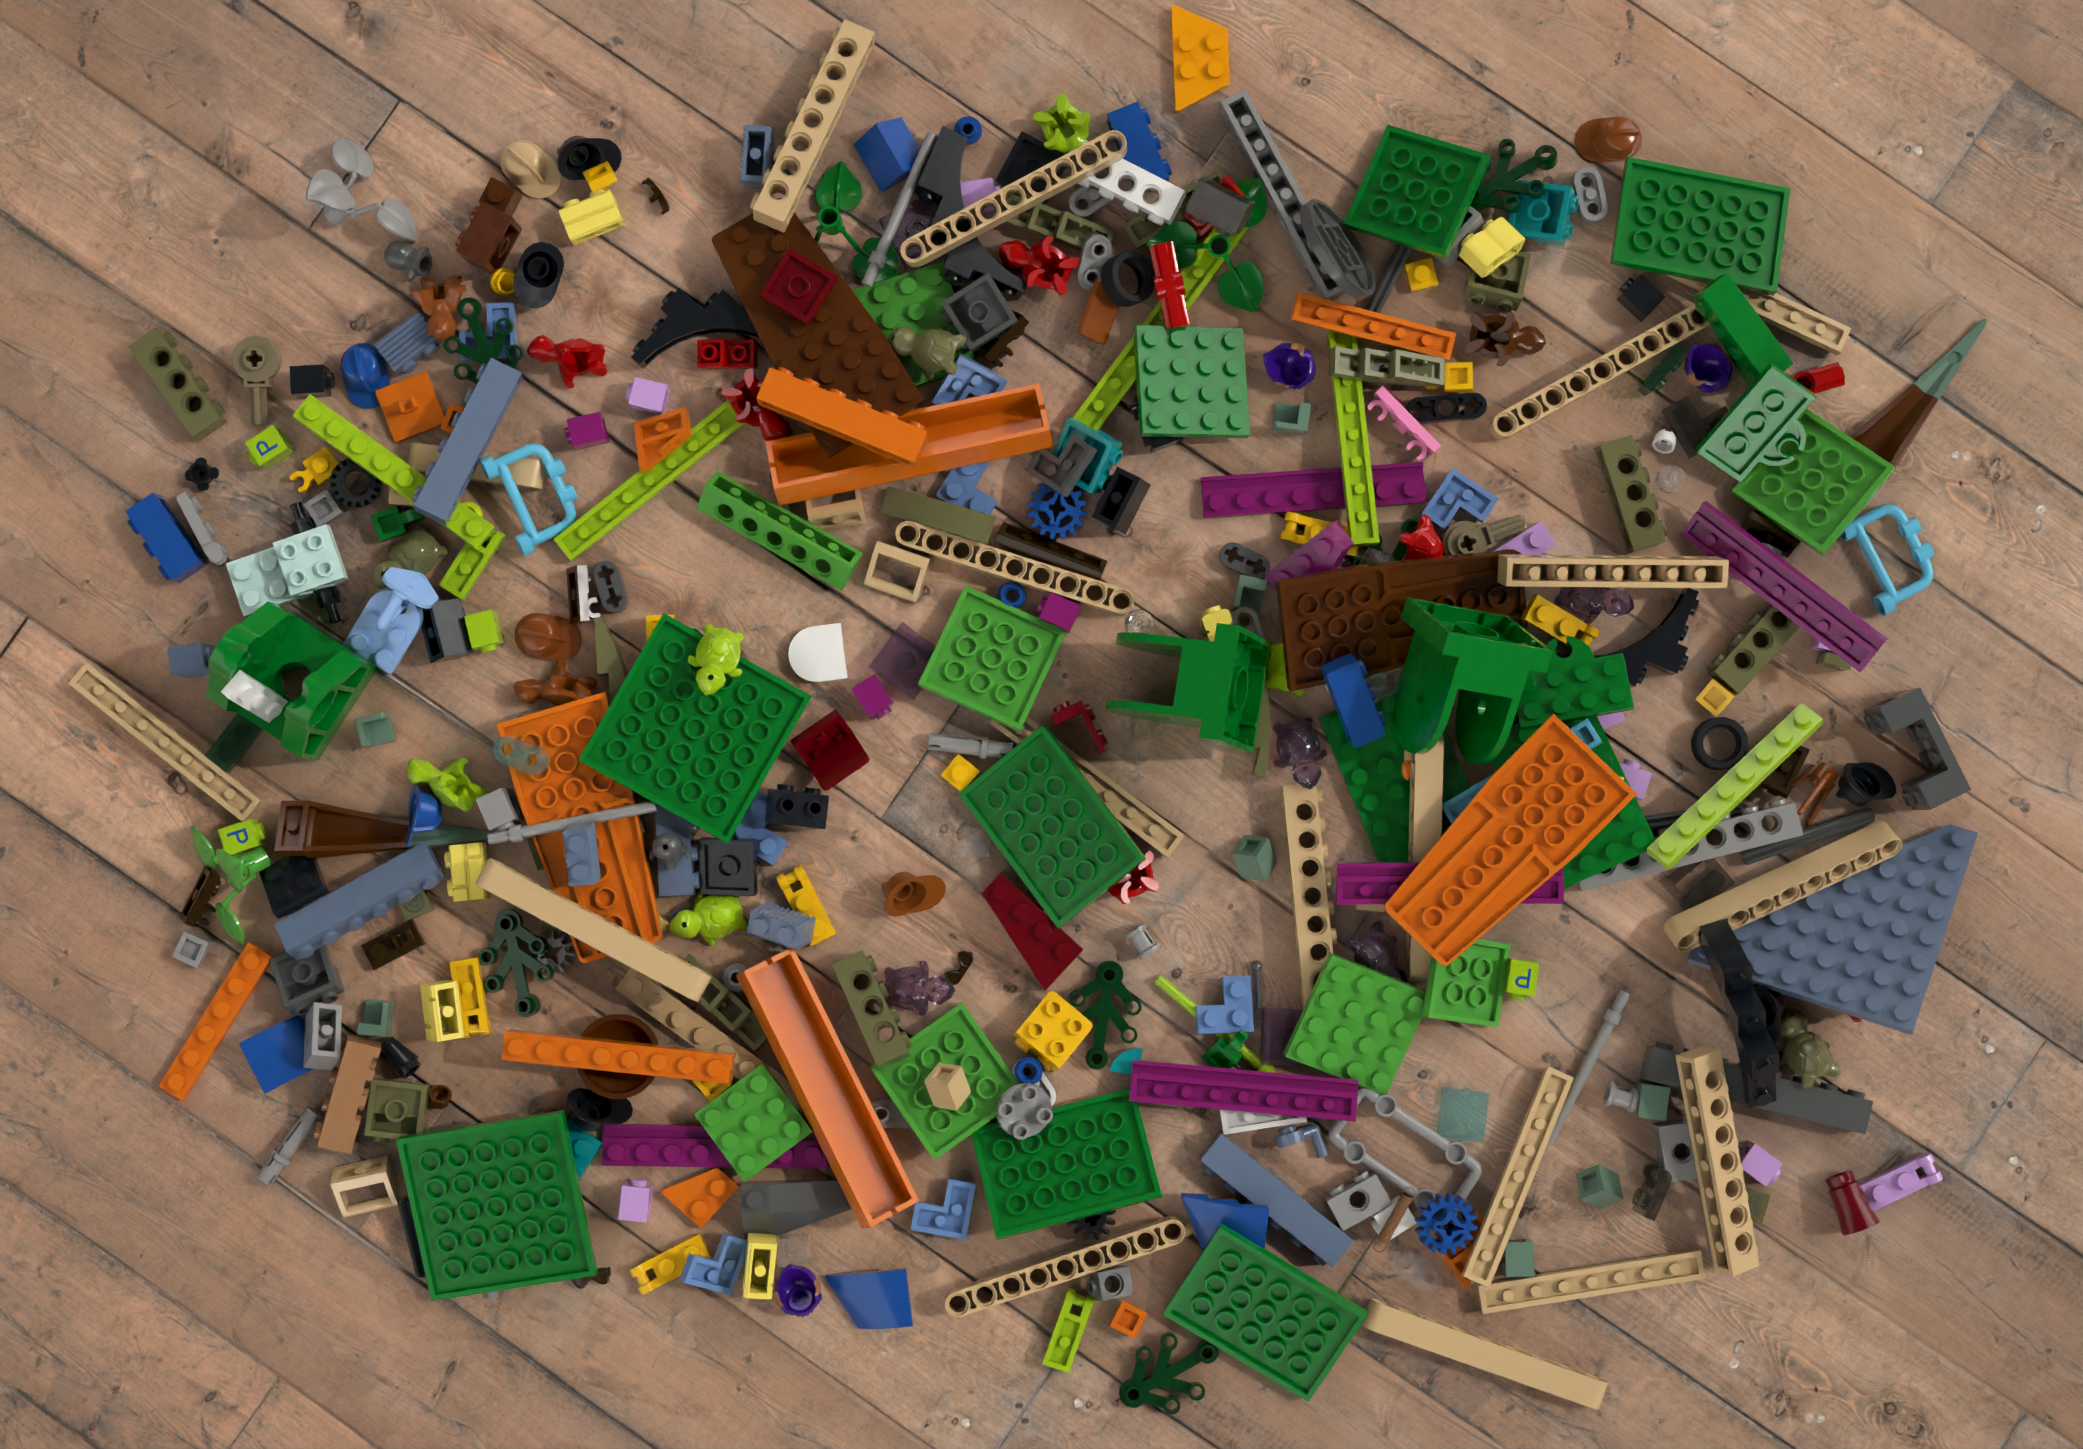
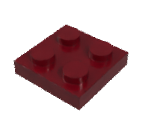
[760,248,838,326]

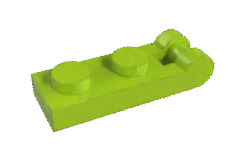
[439,530,506,601]
[1042,1288,1094,1374]

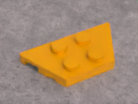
[1171,5,1230,114]

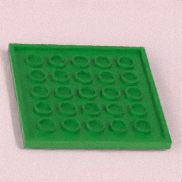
[579,613,812,844]
[396,1110,598,1301]

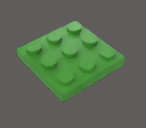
[1422,939,1511,1028]
[694,1063,813,1183]

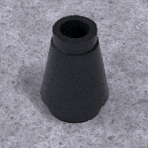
[381,1036,421,1079]

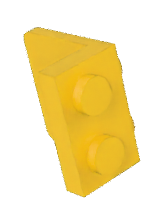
[1012,991,1093,1072]

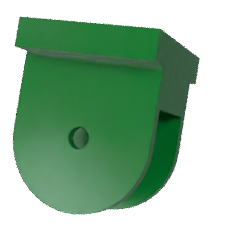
[1395,597,1553,765]
[1105,623,1271,753]

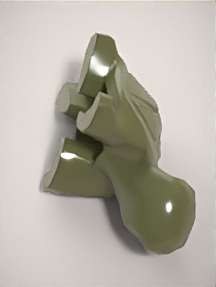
[888,326,966,380]
[372,524,448,589]
[1780,1009,1841,1089]

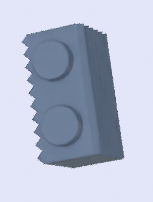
[740,125,774,189]
[374,311,443,375]
[167,642,215,678]
[562,822,601,886]
[747,901,815,951]

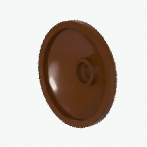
[577,1014,659,1099]

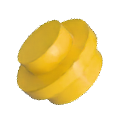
[490,268,515,296]

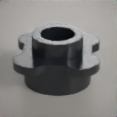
[185,458,219,491]

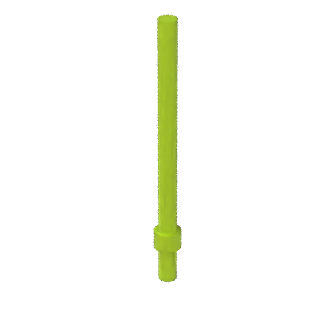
[1154,975,1277,1073]

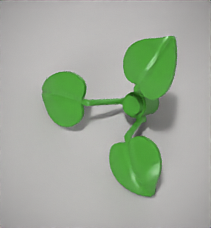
[190,825,271,946]

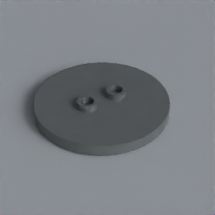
[1300,199,1375,301]

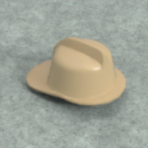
[500,140,561,199]

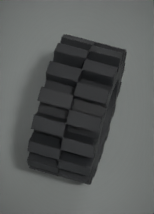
[330,458,382,508]

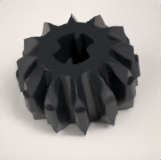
[1069,1210,1116,1240]

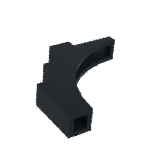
[913,126,1027,300]
[631,288,759,369]
[1555,588,1699,688]
[1699,919,1780,1109]

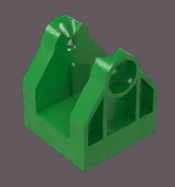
[205,601,379,760]

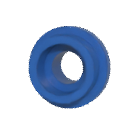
[954,116,982,145]
[998,582,1026,608]
[1014,1057,1043,1084]

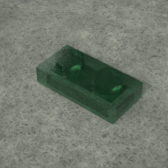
[1637,343,1687,396]
[205,713,263,773]

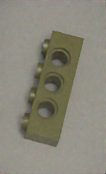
[129,327,227,441]
[1595,435,1667,554]
[1708,601,1800,695]
[832,950,912,1070]

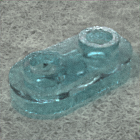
[493,736,549,775]

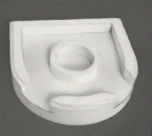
[788,623,848,682]

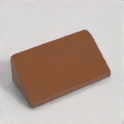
[1077,280,1119,345]

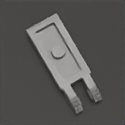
[176,492,229,566]

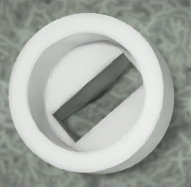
[1652,429,1676,454]

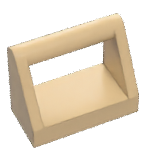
[805,489,867,532]
[864,541,931,603]
[330,1155,399,1218]

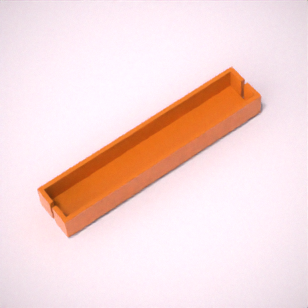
[765,383,1053,506]
[736,948,919,1229]

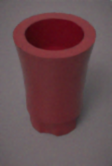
[1825,1170,1880,1235]

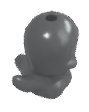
[384,241,432,282]
[649,832,691,870]

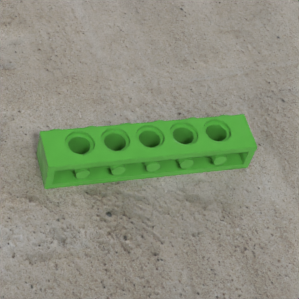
[696,471,863,591]

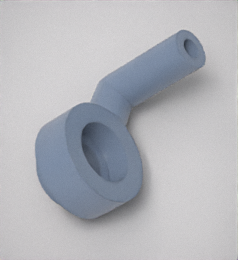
[1275,1124,1329,1158]

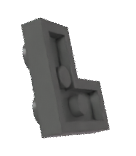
[1025,435,1098,498]

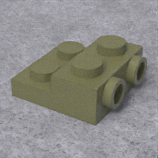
[1463,251,1531,313]
[364,1078,430,1143]

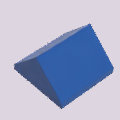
[854,117,920,193]

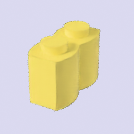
[1459,217,1525,278]

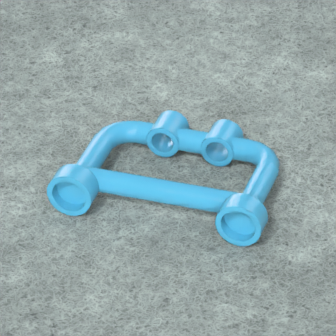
[479,443,578,557]
[1840,504,1934,616]

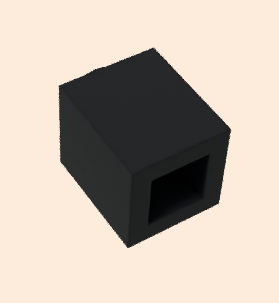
[1617,274,1666,322]
[290,364,335,398]

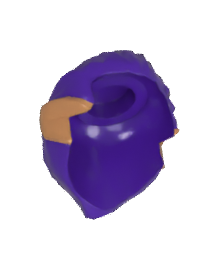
[1263,342,1316,390]
[1684,343,1733,393]
[773,1264,822,1318]

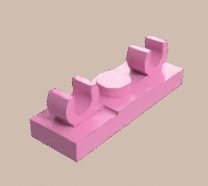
[1366,386,1441,462]

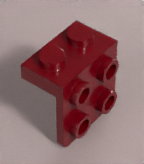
[1050,700,1108,755]
[790,709,870,791]

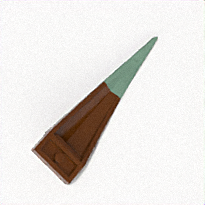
[1851,319,1987,479]
[274,800,493,858]

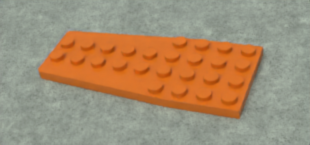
[496,692,663,963]
[1384,713,1637,966]

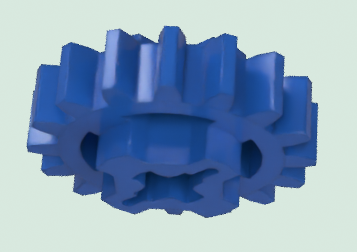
[1027,484,1087,540]
[1414,1192,1477,1255]

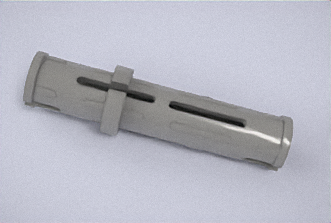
[928,732,1014,759]
[256,1106,323,1186]

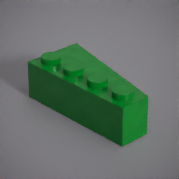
[1692,273,1794,387]

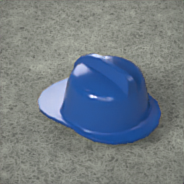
[341,343,390,409]
[405,785,442,848]

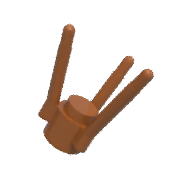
[1791,762,1839,827]

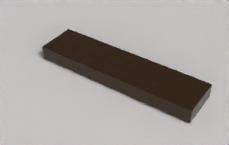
[995,522,1107,581]

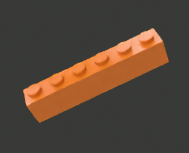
[756,367,928,468]

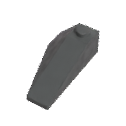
[741,1179,851,1238]

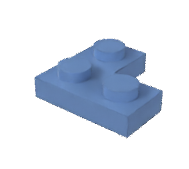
[459,302,518,361]
[930,353,1007,405]
[936,462,998,515]
[1420,468,1498,530]
[732,790,789,865]
[1195,976,1254,1035]
[910,1178,976,1240]
[679,1232,747,1295]

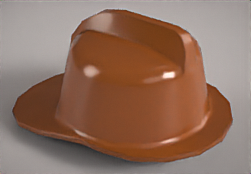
[1575,117,1642,163]
[515,613,581,661]
[881,871,946,917]

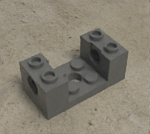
[1863,688,1971,810]

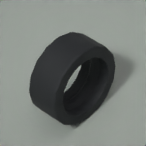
[1100,251,1155,307]
[1691,717,1748,770]

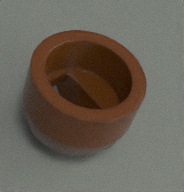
[428,1085,452,1110]

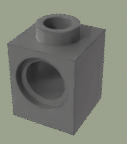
[1087,1265,1134,1301]

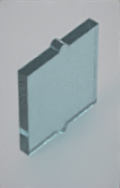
[1437,1087,1489,1143]

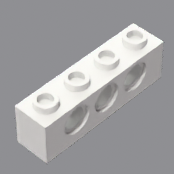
[1070,140,1186,226]

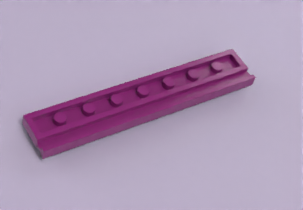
[1201,462,1426,519]
[1680,501,1887,672]
[1336,862,1564,905]
[1129,1060,1359,1122]
[602,1124,828,1169]

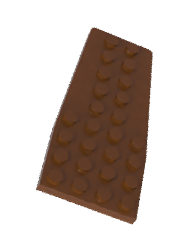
[712,198,924,459]
[1276,549,1528,691]

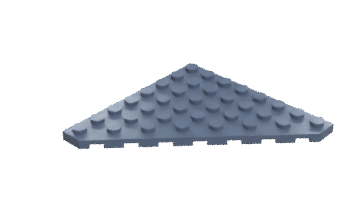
[1687,824,1978,1035]

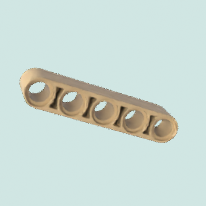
[408,443,545,490]

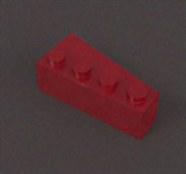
[982,872,1083,991]

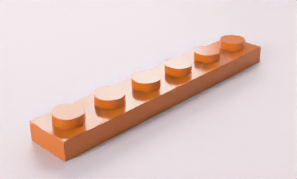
[1290,292,1456,361]
[159,942,275,1101]

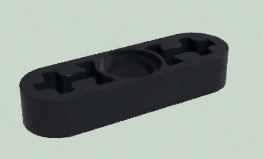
[1405,393,1487,424]

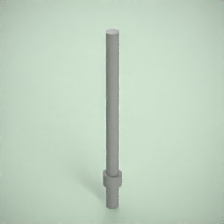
[861,132,937,288]
[487,801,657,845]
[1548,990,1630,1144]

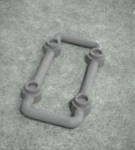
[1328,1086,1482,1212]

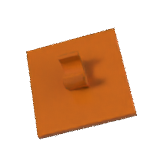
[375,371,445,443]

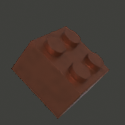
[456,201,522,275]

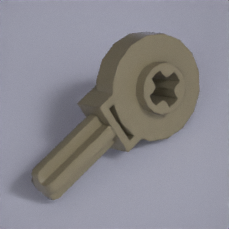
[232,336,282,426]
[1440,515,1526,556]

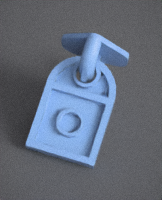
[343,567,438,675]

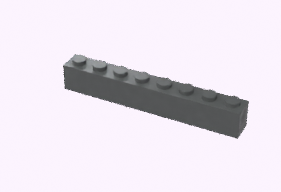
[1640,1041,1873,1134]

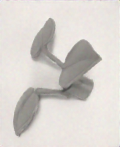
[306,138,417,243]

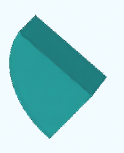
[1109,1048,1143,1075]

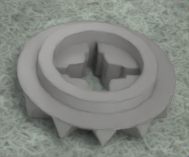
[530,930,576,975]

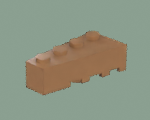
[313,1033,381,1154]

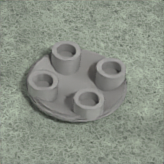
[996,1083,1053,1140]

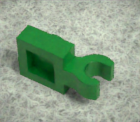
[371,506,426,542]
[1202,1029,1249,1069]

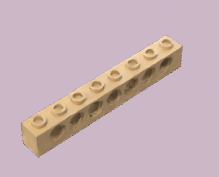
[750,19,875,233]
[1497,554,1729,588]
[1280,783,1337,1009]
[1675,1046,1760,1277]

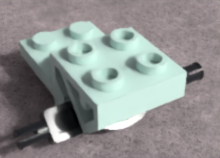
[226,502,348,624]

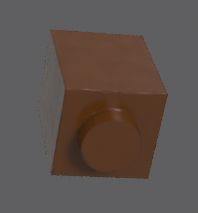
[478,177,522,216]

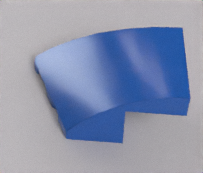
[239,1015,313,1094]
[1181,1193,1269,1249]
[825,1268,913,1329]

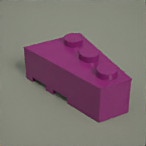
[1264,521,1354,592]

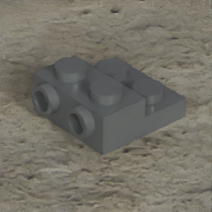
[941,273,1019,352]
[269,945,345,1015]

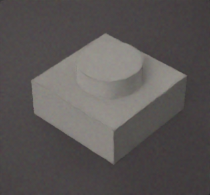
[303,489,344,527]
[172,931,212,968]

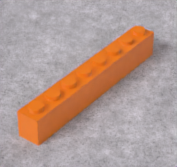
[501,1029,736,1084]

